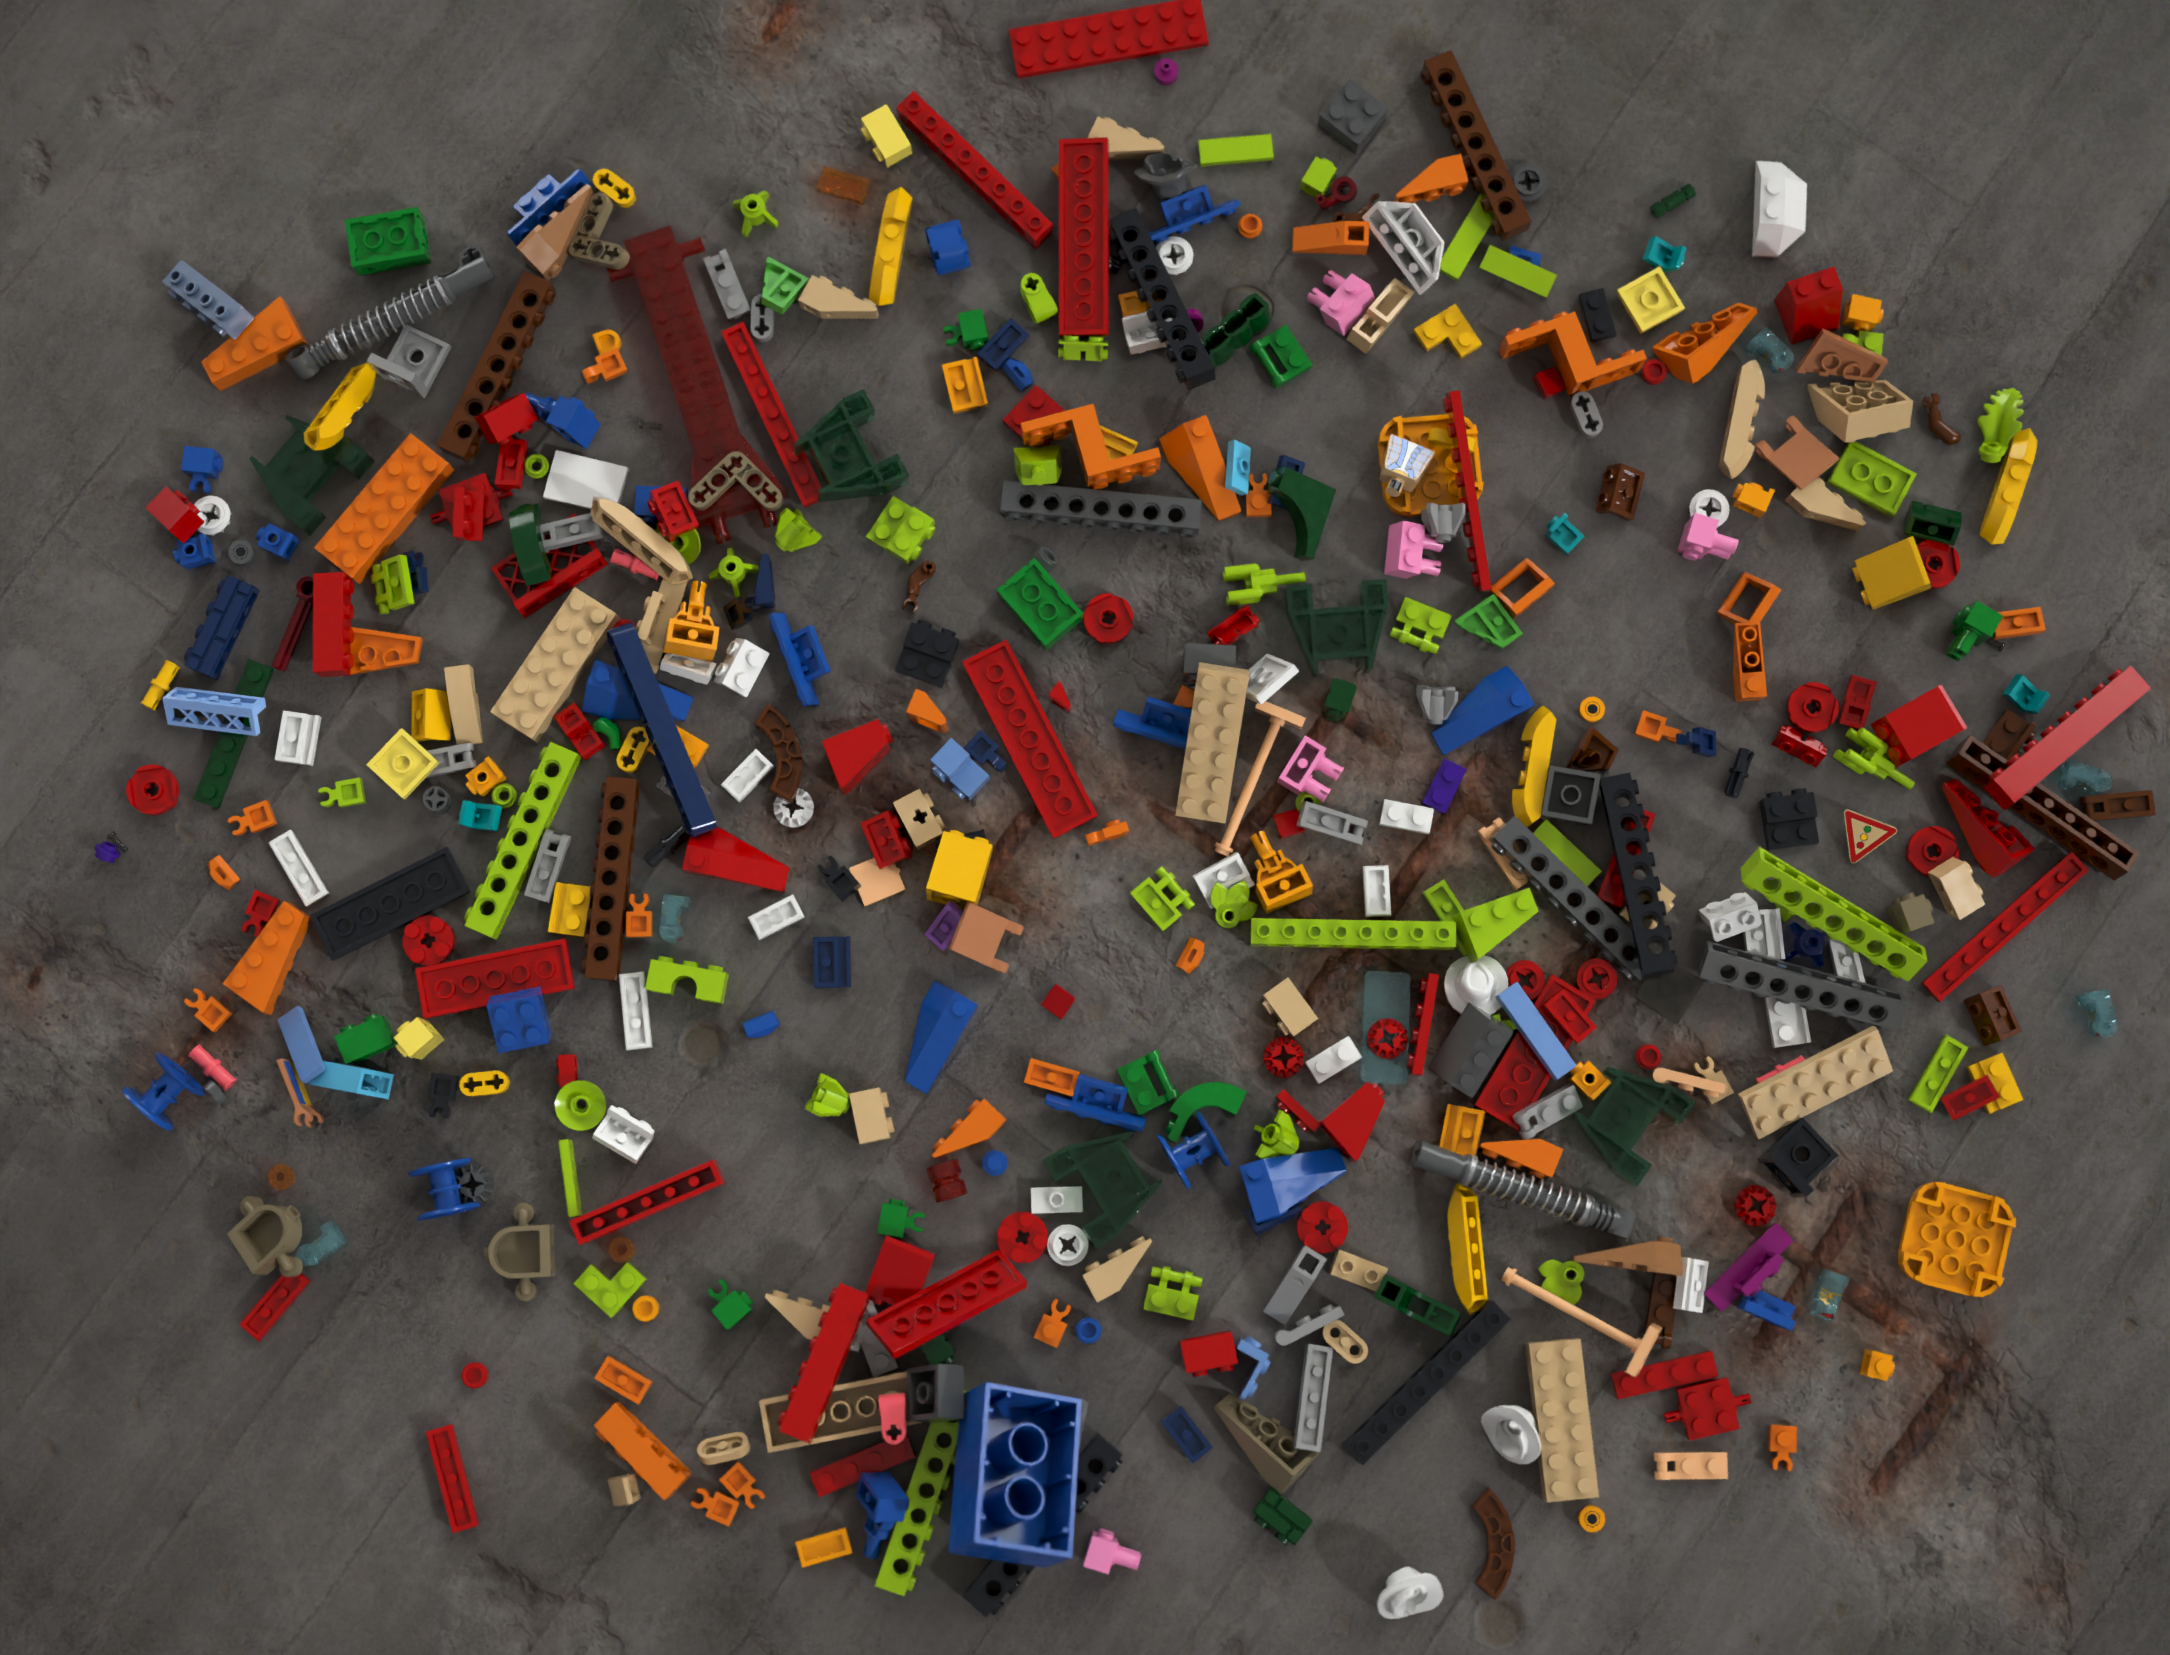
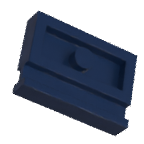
[813,936,852,989]

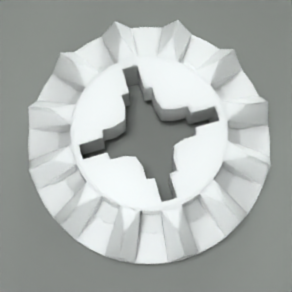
[1156,236,1193,276]
[1689,489,1730,527]
[194,496,232,536]
[773,788,814,828]
[1047,1224,1088,1266]

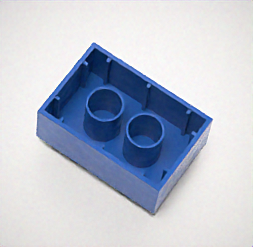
[948,1382,1082,1568]

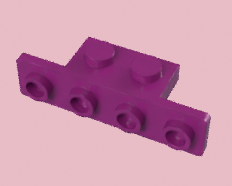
[1704,1223,1793,1311]

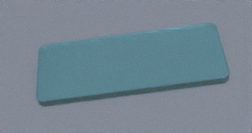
[1361,971,1411,1084]

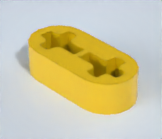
[593,169,636,208]
[1427,428,1476,454]
[616,726,651,773]
[459,1071,510,1097]

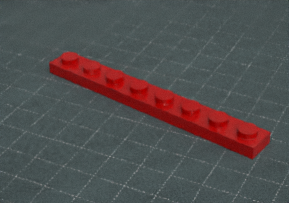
[721,322,827,508]
[1443,390,1492,591]
[1921,851,2089,1002]

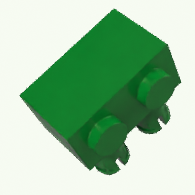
[1946,601,2003,661]

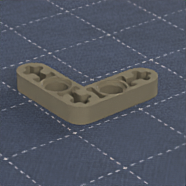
[568,192,630,270]
[688,451,783,511]

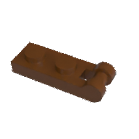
[2080,790,2156,821]
[1643,1273,1677,1349]

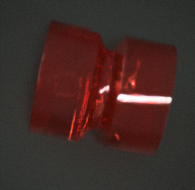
[926,1159,968,1203]

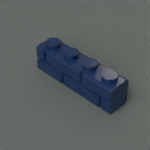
[184,575,260,680]

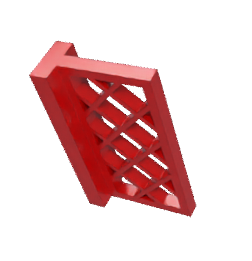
[491,514,608,619]

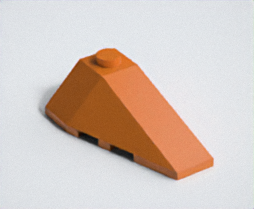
[1652,303,1758,384]
[1159,415,1242,521]

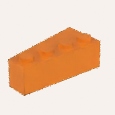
[201,296,309,391]
[223,901,312,1015]
[594,1401,693,1501]

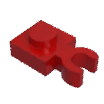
[242,890,281,937]

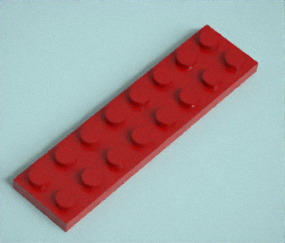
[1009,0,1209,79]
[1059,137,1109,337]
[962,639,1098,840]

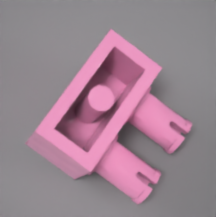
[1307,270,1376,336]
[1677,513,1739,560]
[1384,521,1443,579]
[1277,735,1344,803]
[1083,1528,1141,1574]

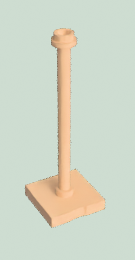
[1215,701,1306,857]
[1501,1267,1662,1377]

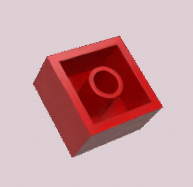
[1179,1330,1238,1377]

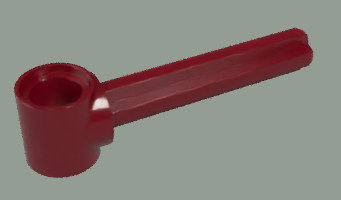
[272,576,313,671]

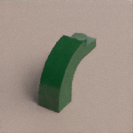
[509,503,552,586]
[1374,1274,1462,1337]

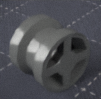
[422,786,452,814]

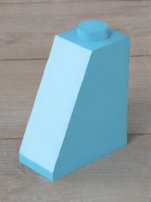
[308,1061,394,1099]

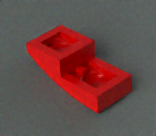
[1838,674,1877,729]
[554,702,606,760]

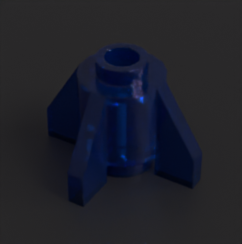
[1784,922,1827,968]

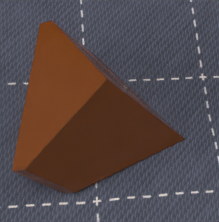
[1565,726,1619,772]

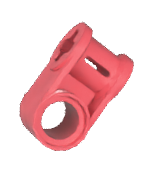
[879,1393,907,1445]

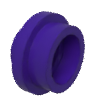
[94,841,121,863]

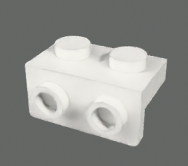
[1122,312,1178,355]
[714,638,770,697]
[1699,892,1762,942]
[592,1105,654,1164]

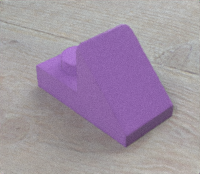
[924,900,963,951]

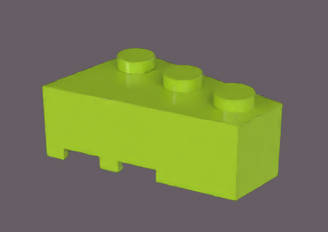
[1453,888,1539,963]

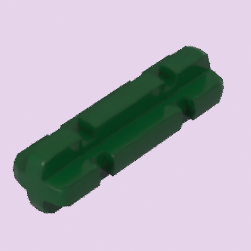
[1650,184,1696,218]

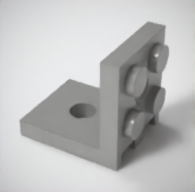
[367,324,451,399]

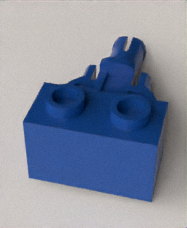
[525,392,601,449]
[855,1472,909,1559]

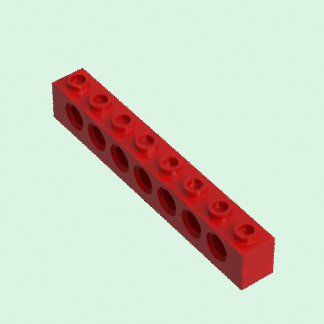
[896,91,1053,250]

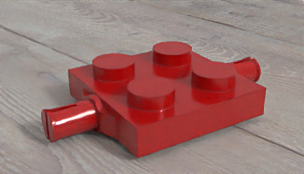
[430,473,513,528]
[1663,1377,1752,1441]

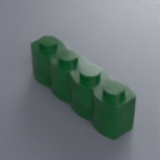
[1184,293,1271,369]

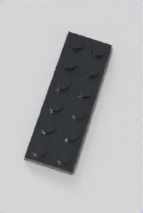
[310,847,471,961]

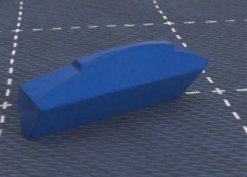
[1509,246,1542,266]
[1001,358,1034,391]
[742,1011,780,1038]

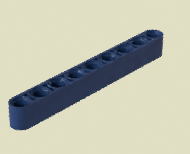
[606,622,717,838]

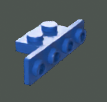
[507,169,592,246]
[1148,184,1241,243]
[769,613,831,707]
[1113,696,1191,749]
[1044,1074,1146,1132]

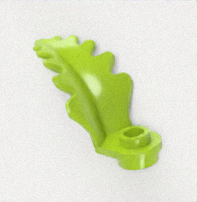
[1978,388,2024,463]

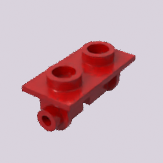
[1207,604,1260,645]
[1771,725,1827,767]

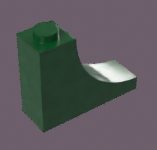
[1267,467,1336,561]

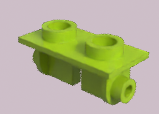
[1058,335,1108,362]

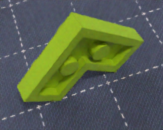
[574,1262,647,1318]

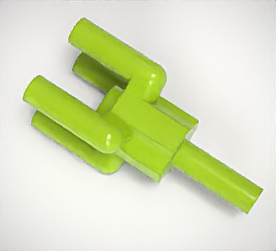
[1223,563,1306,606]
[1833,727,1915,790]

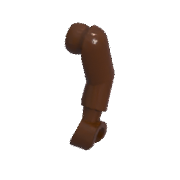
[1333,193,1383,222]
[1922,393,1961,445]
[902,560,936,614]

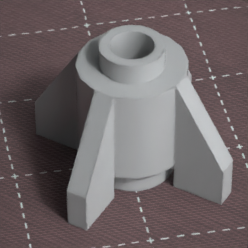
[1421,503,1465,543]
[1416,685,1458,724]

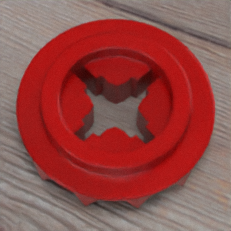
[1576,959,1617,999]
[1506,960,1545,1000]
[1367,1018,1408,1059]
[1263,1037,1304,1078]
[1735,1185,1777,1226]

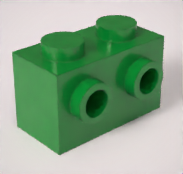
[334,1014,398,1066]

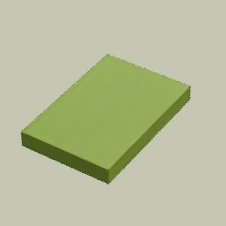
[1826,441,1917,518]

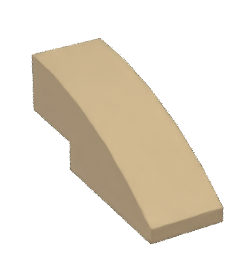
[1347,278,1414,354]
[444,664,483,745]
[607,1473,641,1506]

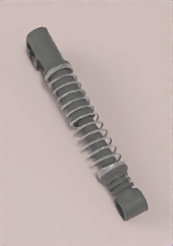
[285,244,495,380]
[1408,1140,1637,1240]

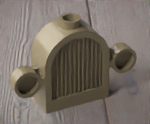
[227,1196,303,1277]
[484,1203,555,1301]

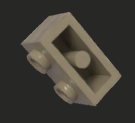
[1886,892,1935,934]

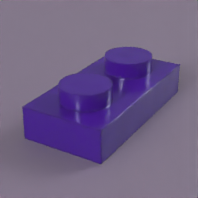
[1422,758,1467,815]

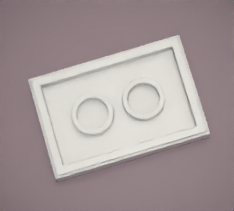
[543,450,629,510]
[1246,654,1299,705]

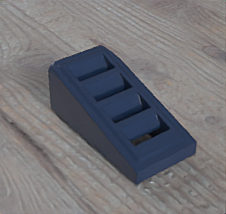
[753,554,776,609]

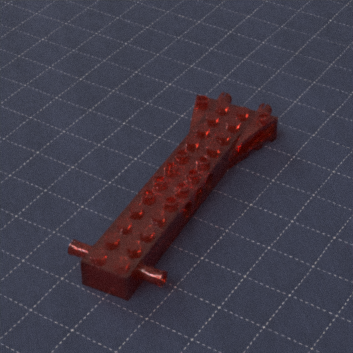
[607,226,789,544]

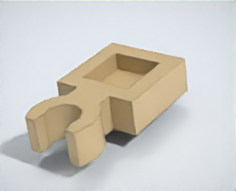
[1693,1056,1734,1105]

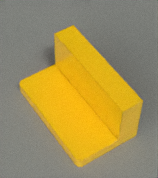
[411,688,451,742]

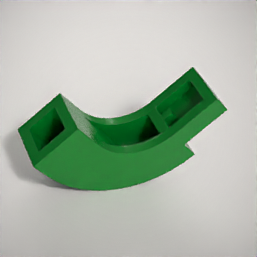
[1165,1082,1247,1144]

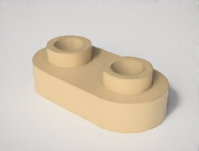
[1322,1320,1368,1364]
[697,1432,750,1465]

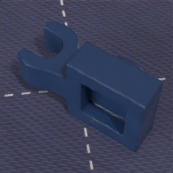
[404,550,429,595]
[1676,727,1716,757]
[964,730,1007,773]

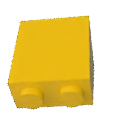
[1852,536,1931,610]
[926,830,993,910]

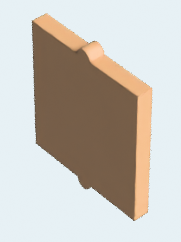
[849,858,906,907]

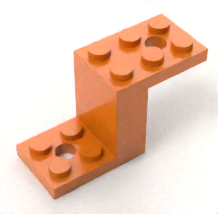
[1498,311,1647,397]
[1021,404,1161,490]

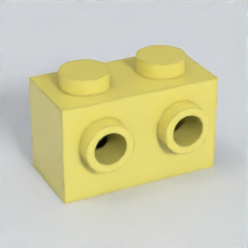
[860,104,912,167]
[394,1017,445,1060]

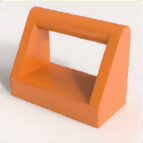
[1489,558,1555,620]
[1717,572,1781,625]
[906,689,948,733]

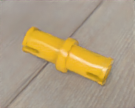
[140,660,180,711]

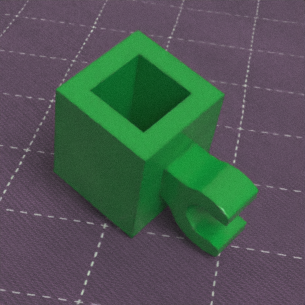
[943,309,988,350]
[877,1199,926,1238]
[708,1279,754,1330]

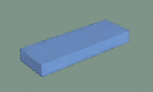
[277,1006,326,1083]

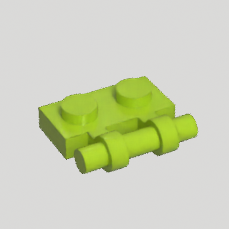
[371,555,414,615]
[1390,597,1452,654]
[1130,866,1195,932]
[1143,1266,1203,1321]

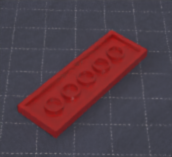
[415,939,576,1019]
[1474,974,1596,1132]
[866,1249,1027,1359]

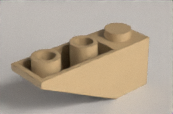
[1087,117,1165,161]
[798,275,879,319]
[1785,477,1866,531]
[1082,1236,1152,1303]
[765,1290,830,1340]

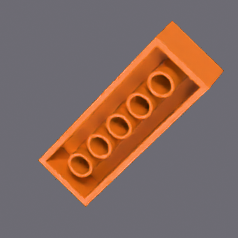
[314,433,455,585]

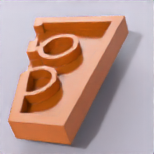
[340,627,423,677]

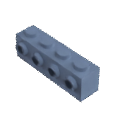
[162,259,254,340]

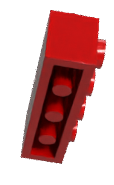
[313,572,354,677]

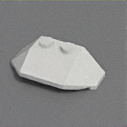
[1752,161,1807,258]
[1362,201,1445,295]

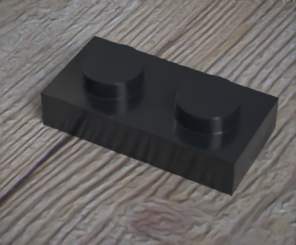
[1578,288,1616,343]

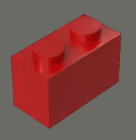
[474,393,539,446]
[145,486,205,543]

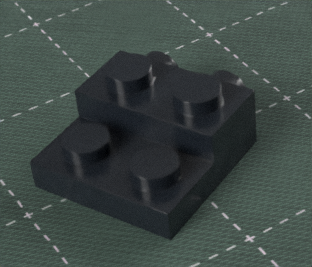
[895,620,959,688]
[1759,788,1819,851]

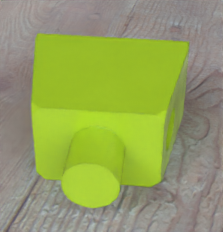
[1014,445,1062,485]

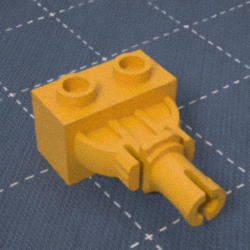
[663,581,720,661]
[1250,831,1313,914]

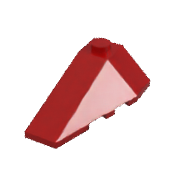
[1941,779,2035,878]
[682,827,790,892]

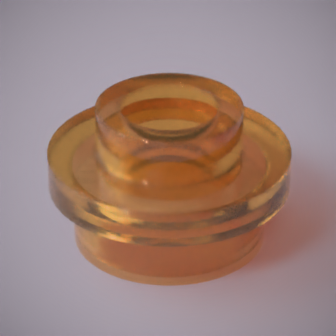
[268,1164,295,1190]
[609,1237,635,1263]

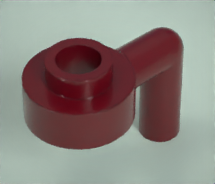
[1315,176,1358,210]

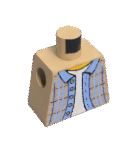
[1379,434,1435,497]

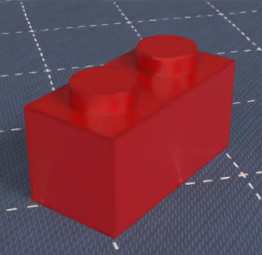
[556,1054,578,1088]

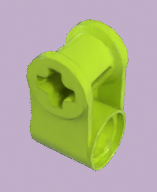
[1020,273,1058,324]

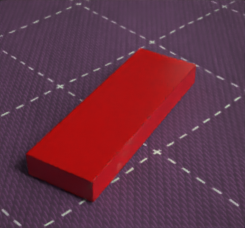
[239,1272,311,1341]

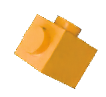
[1842,294,1884,331]

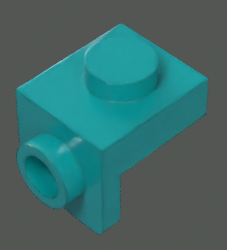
[1642,236,1687,273]
[1545,513,1585,556]
[2003,674,2050,714]
[458,800,502,832]

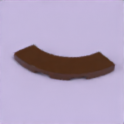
[754,703,803,804]
[1471,1487,1515,1600]

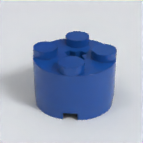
[925,219,971,276]

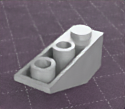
[1263,1245,1327,1325]

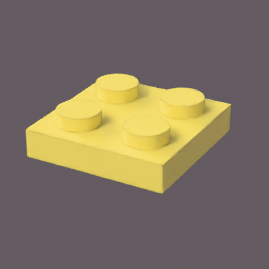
[1616,267,1685,334]
[366,728,440,800]

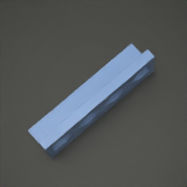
[163,687,266,736]

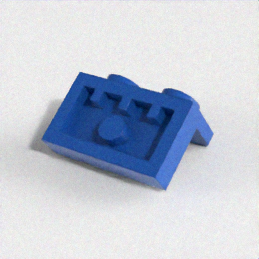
[1737,1290,1796,1331]

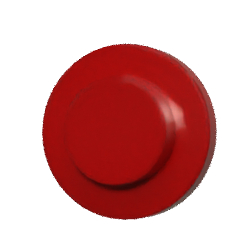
[1635,1044,1661,1070]

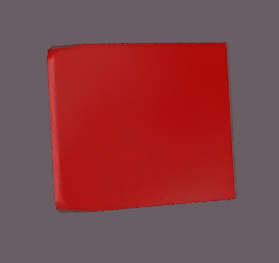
[1533,367,1567,400]
[1049,680,1071,713]
[1273,809,1305,840]
[1041,984,1076,1020]

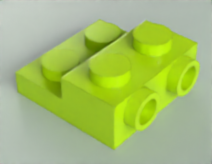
[866,496,936,565]

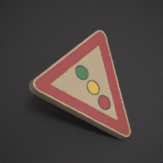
[1844,809,1897,863]

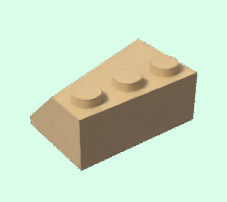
[1807,380,1913,443]

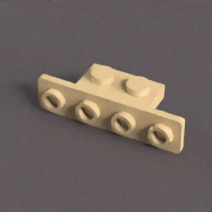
[636,578,688,674]

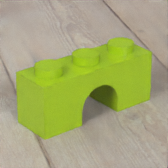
[645,956,729,1004]

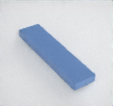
[1495,982,1577,1081]

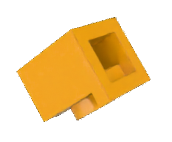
[1732,482,1775,518]
[465,756,508,798]
[1568,1061,1611,1101]
[1859,1349,1895,1381]

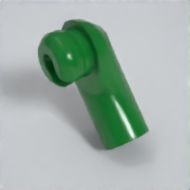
[593,717,622,750]

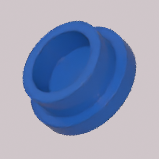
[982,1150,1008,1176]
[1076,1317,1101,1344]

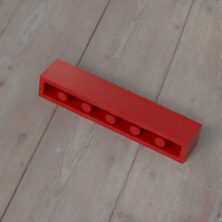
[569,1160,726,1245]
[777,1283,871,1444]

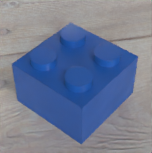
[487,986,552,1053]

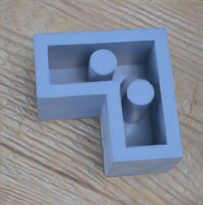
[931,738,990,801]

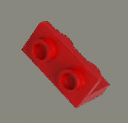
[647,480,699,543]
[453,487,484,541]
[860,811,913,869]

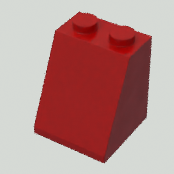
[1774,266,1843,345]
[1870,684,1967,768]
[822,719,893,795]
[1319,1081,1385,1162]
[865,1235,937,1306]

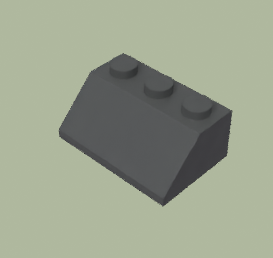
[1429,1002,1513,1098]

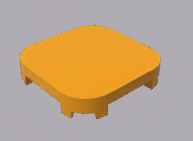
[1378,414,1484,517]
[1898,1182,2016,1297]

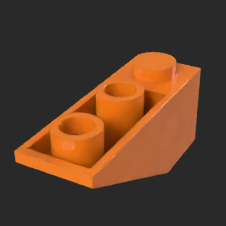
[1394,154,1468,203]
[1292,221,1369,255]
[1733,622,1767,702]
[932,1099,1007,1158]
[1479,1139,1564,1180]

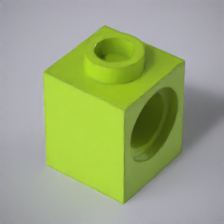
[1300,157,1337,198]

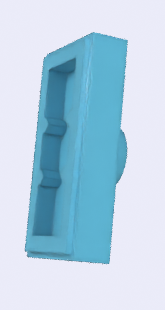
[1225,440,1251,496]

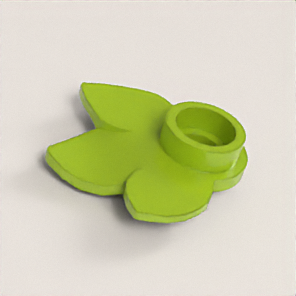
[1210,881,1258,928]
[1538,1260,1584,1305]

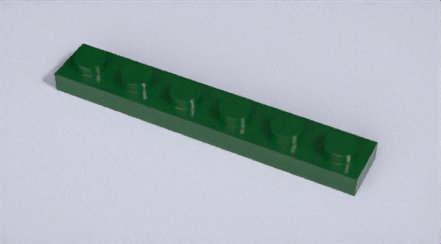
[193,659,274,809]

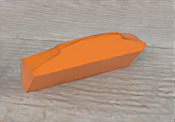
[207,855,240,890]
[1175,937,1205,974]

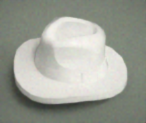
[1444,956,1508,1015]
[1481,1405,1541,1464]
[1377,1566,1443,1619]

